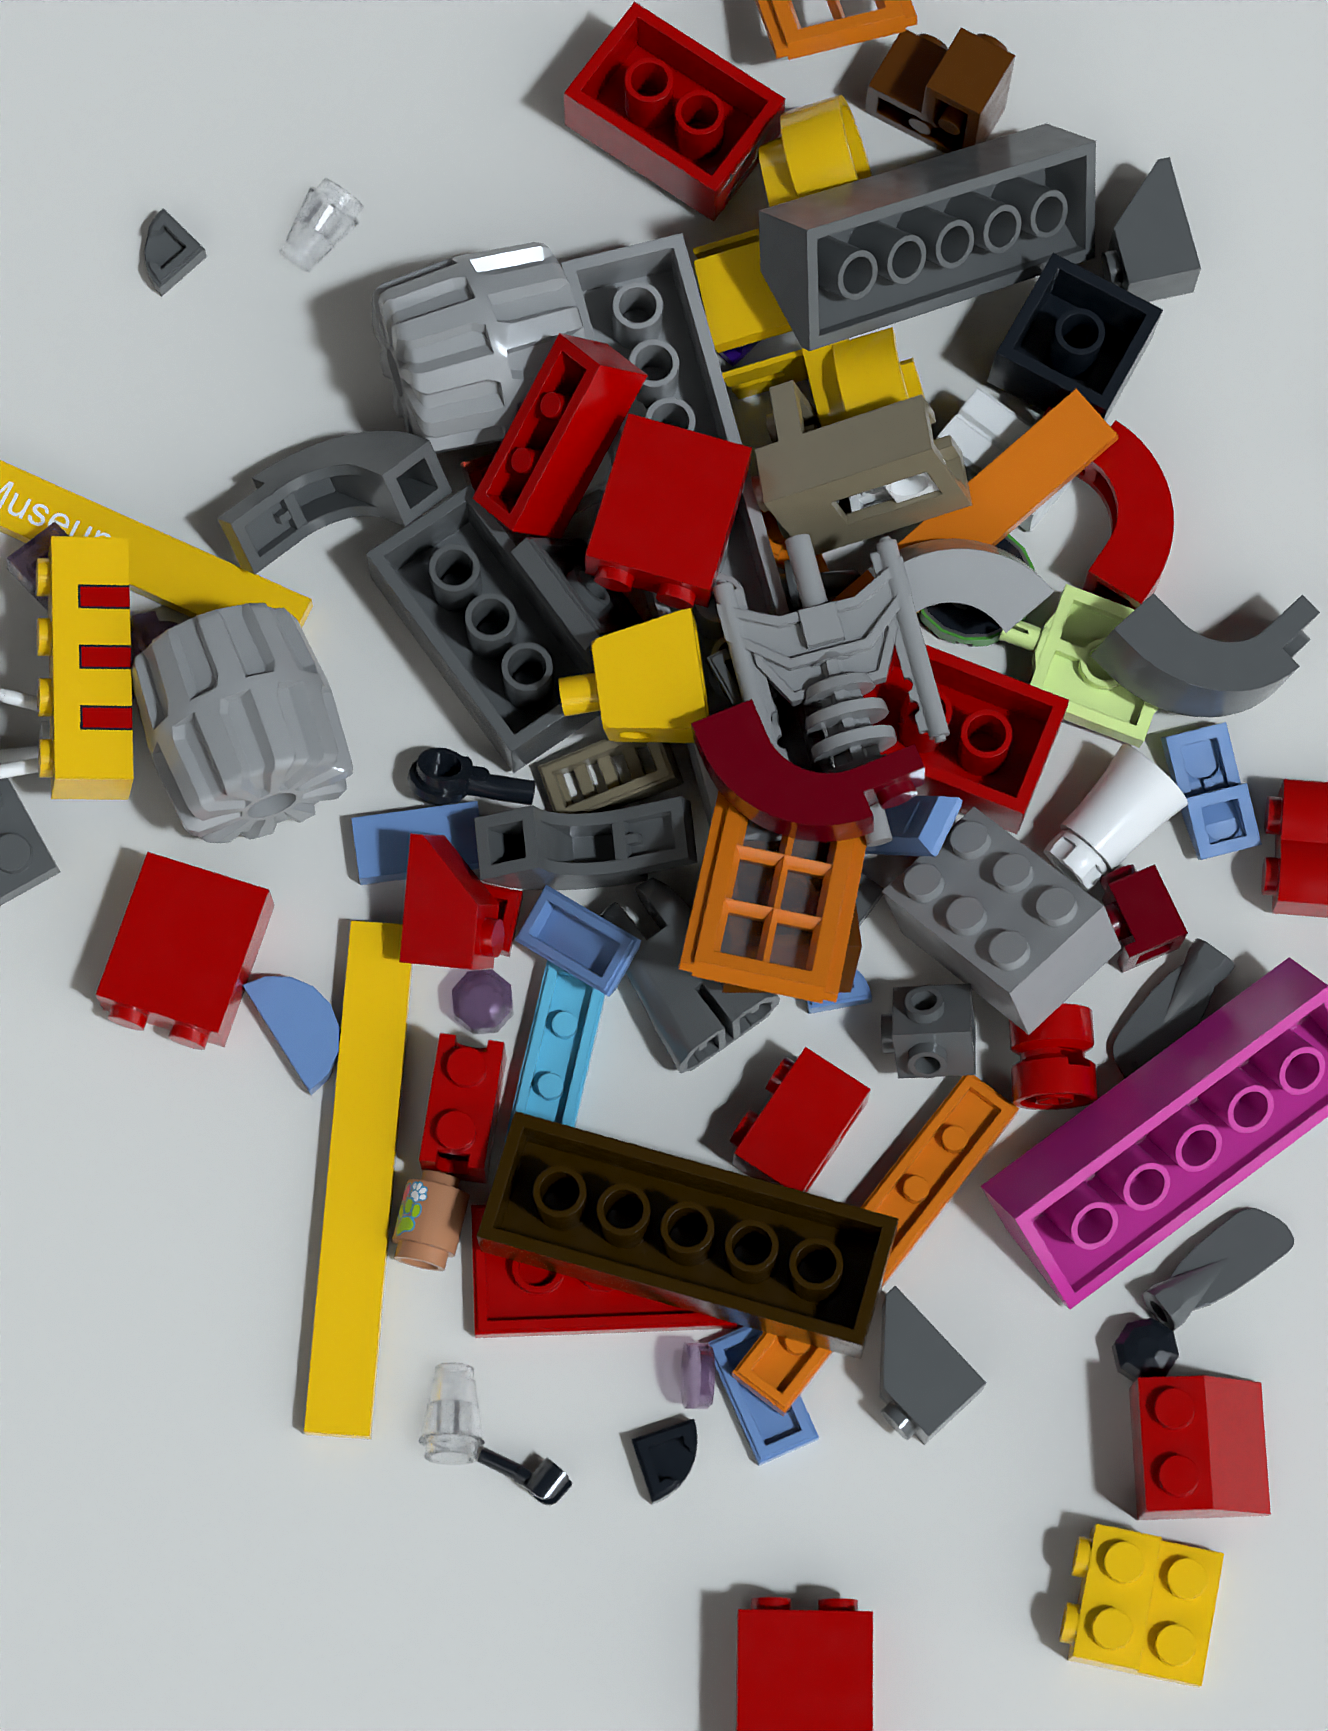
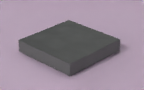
[511,537,644,651]

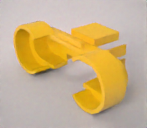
[693,94,933,435]

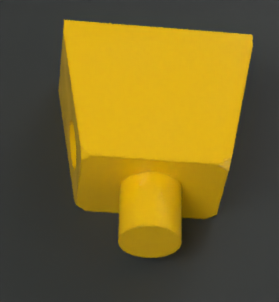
[559,608,710,743]

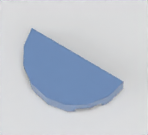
[243,976,341,1095]

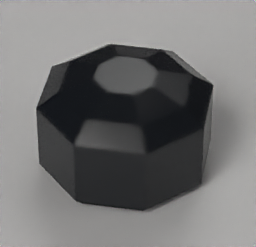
[1112,1318,1179,1382]

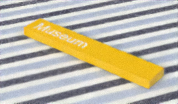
[0,460,313,628]

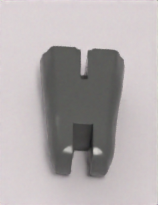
[599,877,780,1073]

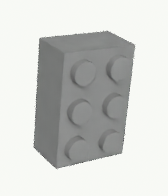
[882,807,1121,1035]

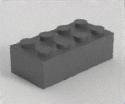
[366,484,601,774]

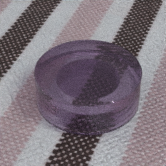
[681,1343,715,1409]

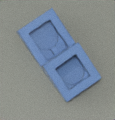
[1161,722,1262,860]

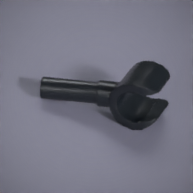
[478,1447,572,1505]

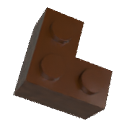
[865,27,1015,154]

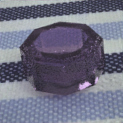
[452,969,514,1035]

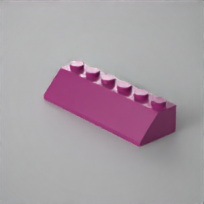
[980,957,1328,1310]

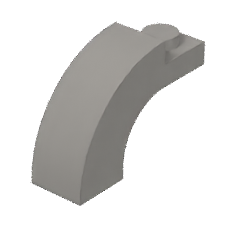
[868,539,1055,633]

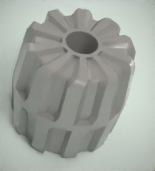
[371,242,586,454]
[131,603,353,843]

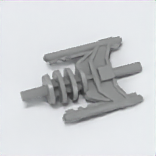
[712,534,950,847]

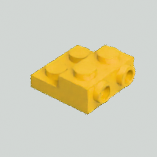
[1059,1524,1224,1688]

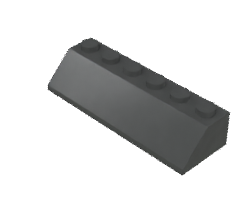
[759,123,1096,351]

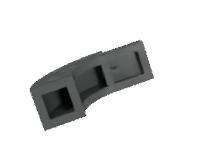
[474,796,698,890]

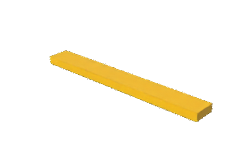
[304,921,413,1439]

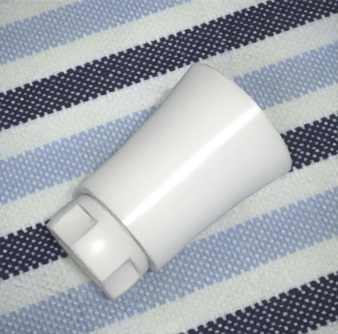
[1043,744,1188,891]

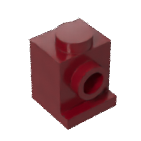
[1099,864,1188,973]

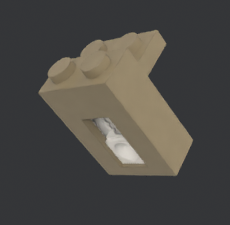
[752,380,972,556]

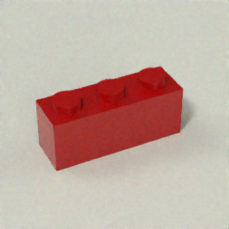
[472,333,648,539]

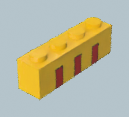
[36,536,134,800]

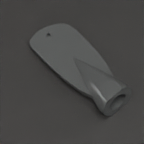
[1113,938,1235,1078]
[1143,1208,1294,1331]

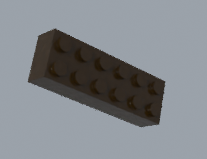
[477,1111,899,1359]

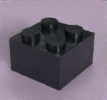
[987,253,1163,421]

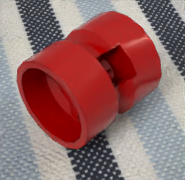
[1009,1003,1097,1110]

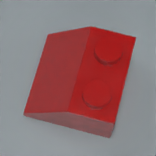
[1129,1375,1271,1520]

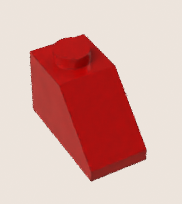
[399,833,505,970]

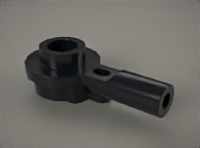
[407,747,536,806]

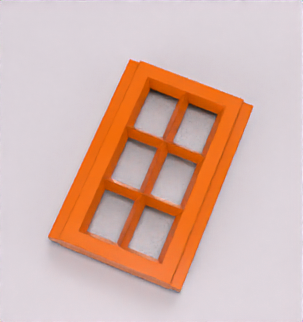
[679,790,867,1003]

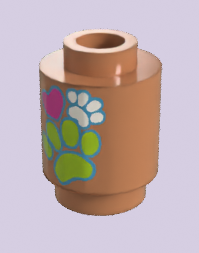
[392,1170,470,1271]

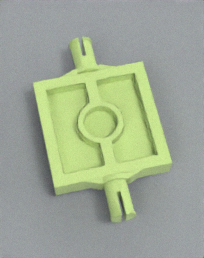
[998,584,1159,748]

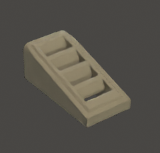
[537,738,684,814]

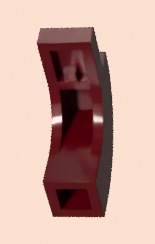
[691,699,925,842]

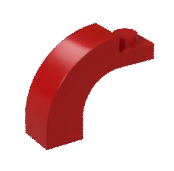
[1042,407,1174,610]

